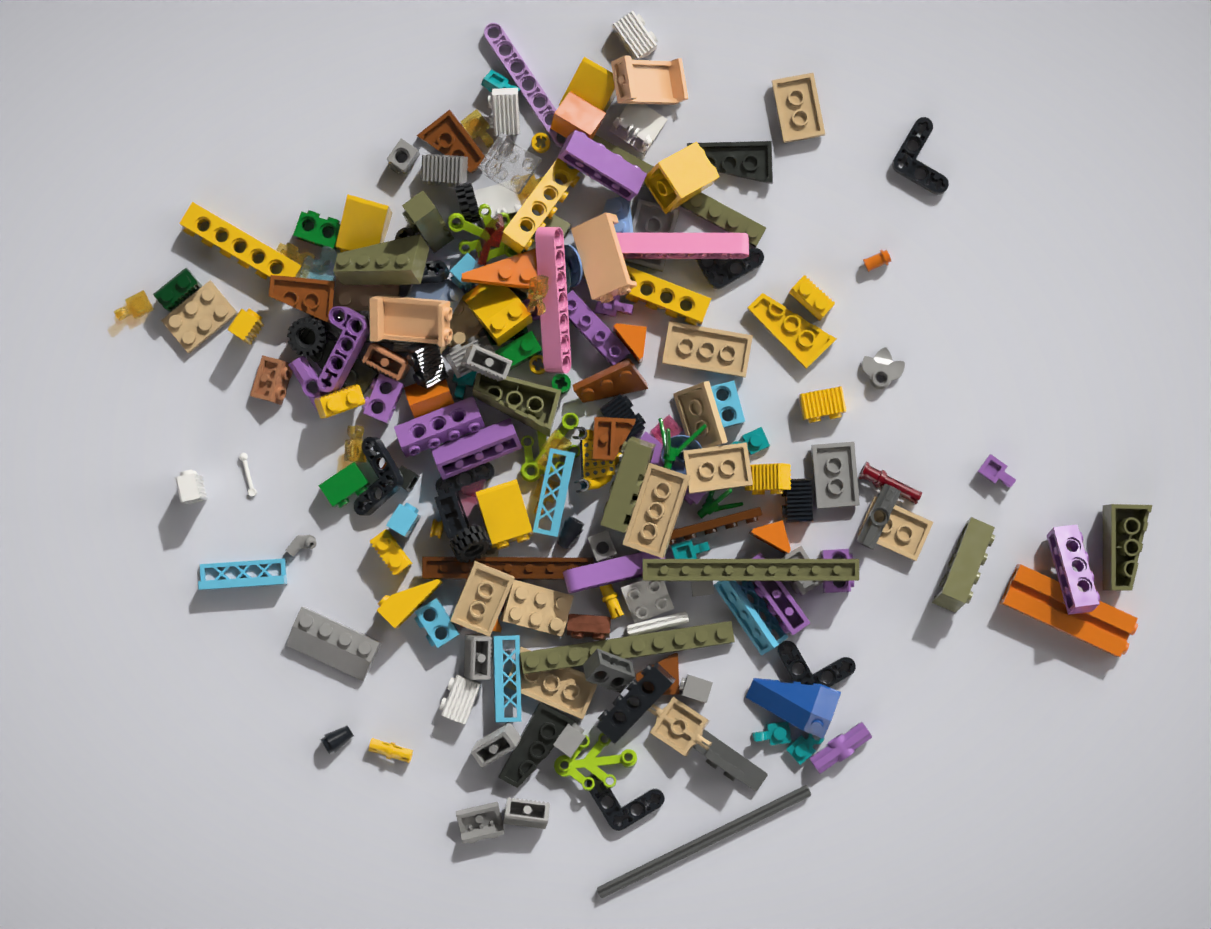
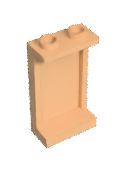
[611,56,688,105]
[571,212,637,303]
[370,295,453,347]

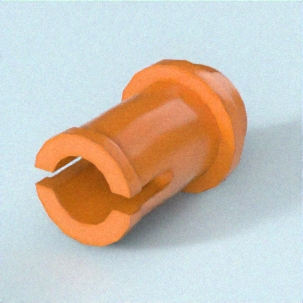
[863,250,891,272]

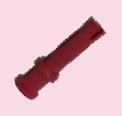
[858,461,922,504]

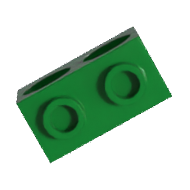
[293,210,340,252]

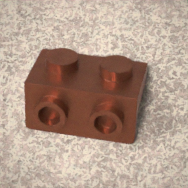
[567,614,611,640]

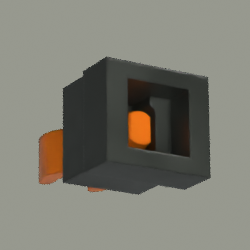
[381,462,420,492]

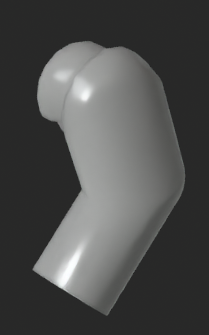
[285,535,317,557]

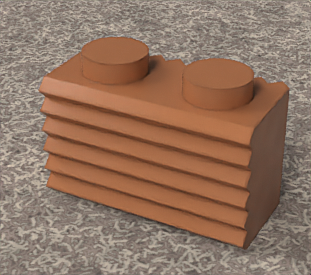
[362,342,411,381]

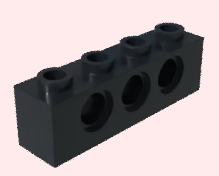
[596,662,676,744]

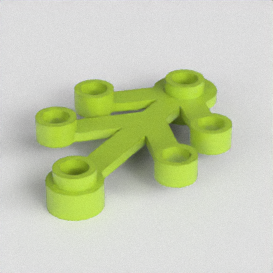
[448,204,518,263]
[520,413,580,482]
[554,733,637,791]

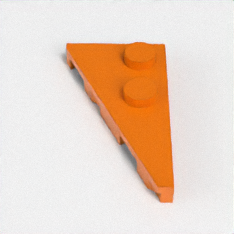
[461,248,538,290]

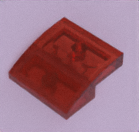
[475,213,504,266]

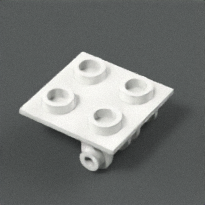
[609,104,668,154]
[474,180,522,230]
[621,578,674,623]

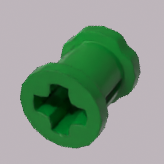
[552,373,571,394]

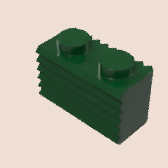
[153,268,202,312]

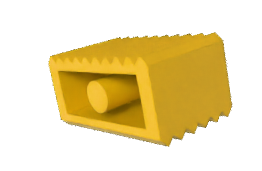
[789,275,835,321]
[227,308,264,345]
[314,384,365,419]
[798,386,846,423]
[745,463,791,495]
[370,529,413,575]

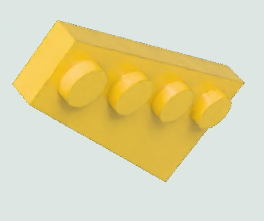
[747,293,837,369]

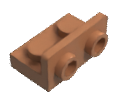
[250,355,293,405]

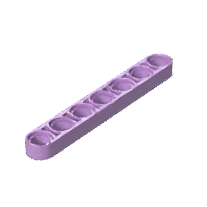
[484,23,564,148]

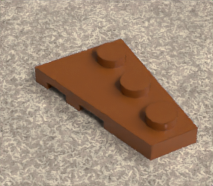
[269,275,335,324]

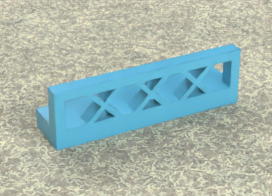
[533,448,575,537]
[198,558,287,590]
[714,581,788,656]
[493,635,522,722]

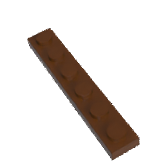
[669,507,762,545]

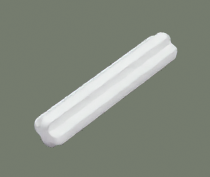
[626,612,689,636]

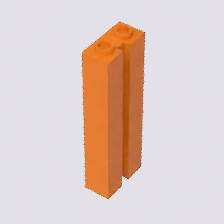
[1000,564,1138,657]

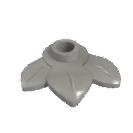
[862,347,905,389]

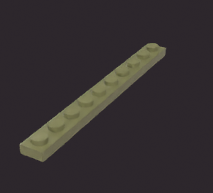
[593,135,766,247]
[643,559,859,581]
[520,621,735,674]

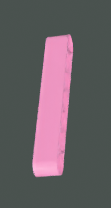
[535,227,571,373]
[616,233,749,259]

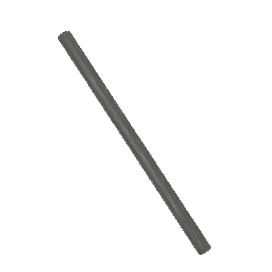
[597,785,811,898]

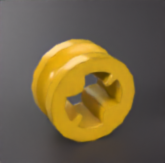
[531,133,550,153]
[529,355,546,375]
[430,518,444,539]

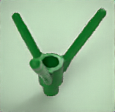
[658,418,707,469]
[697,489,743,519]

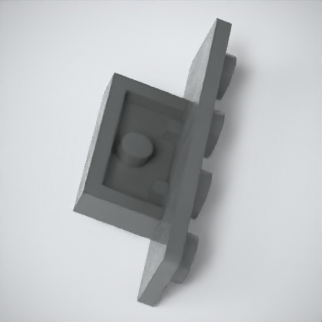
[693,729,768,791]

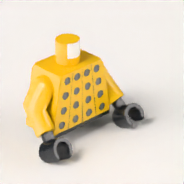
[572,427,623,493]

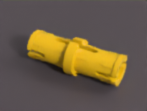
[599,584,624,620]
[368,738,413,763]

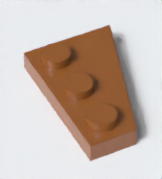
[416,109,489,173]
[572,358,648,403]

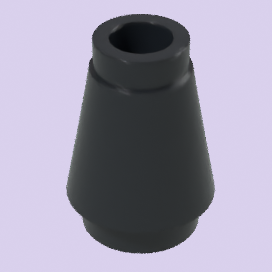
[557,516,584,549]
[320,726,354,754]

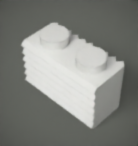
[612,11,658,60]
[488,88,520,136]
[175,470,208,504]
[439,675,481,724]

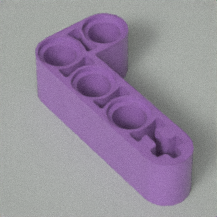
[317,306,370,392]

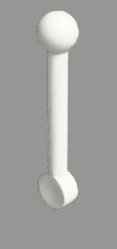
[239,453,257,496]

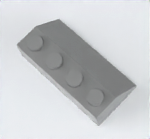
[286,607,382,681]

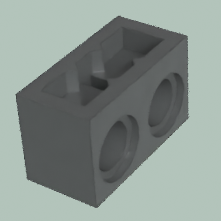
[583,649,635,693]

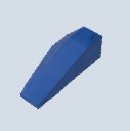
[745,678,841,739]

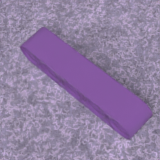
[563,552,665,593]

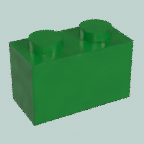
[495,331,543,371]
[318,462,370,508]

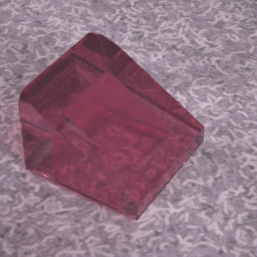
[650,414,683,446]
[461,479,487,497]

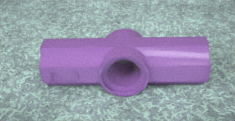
[288,356,328,412]
[809,722,872,774]

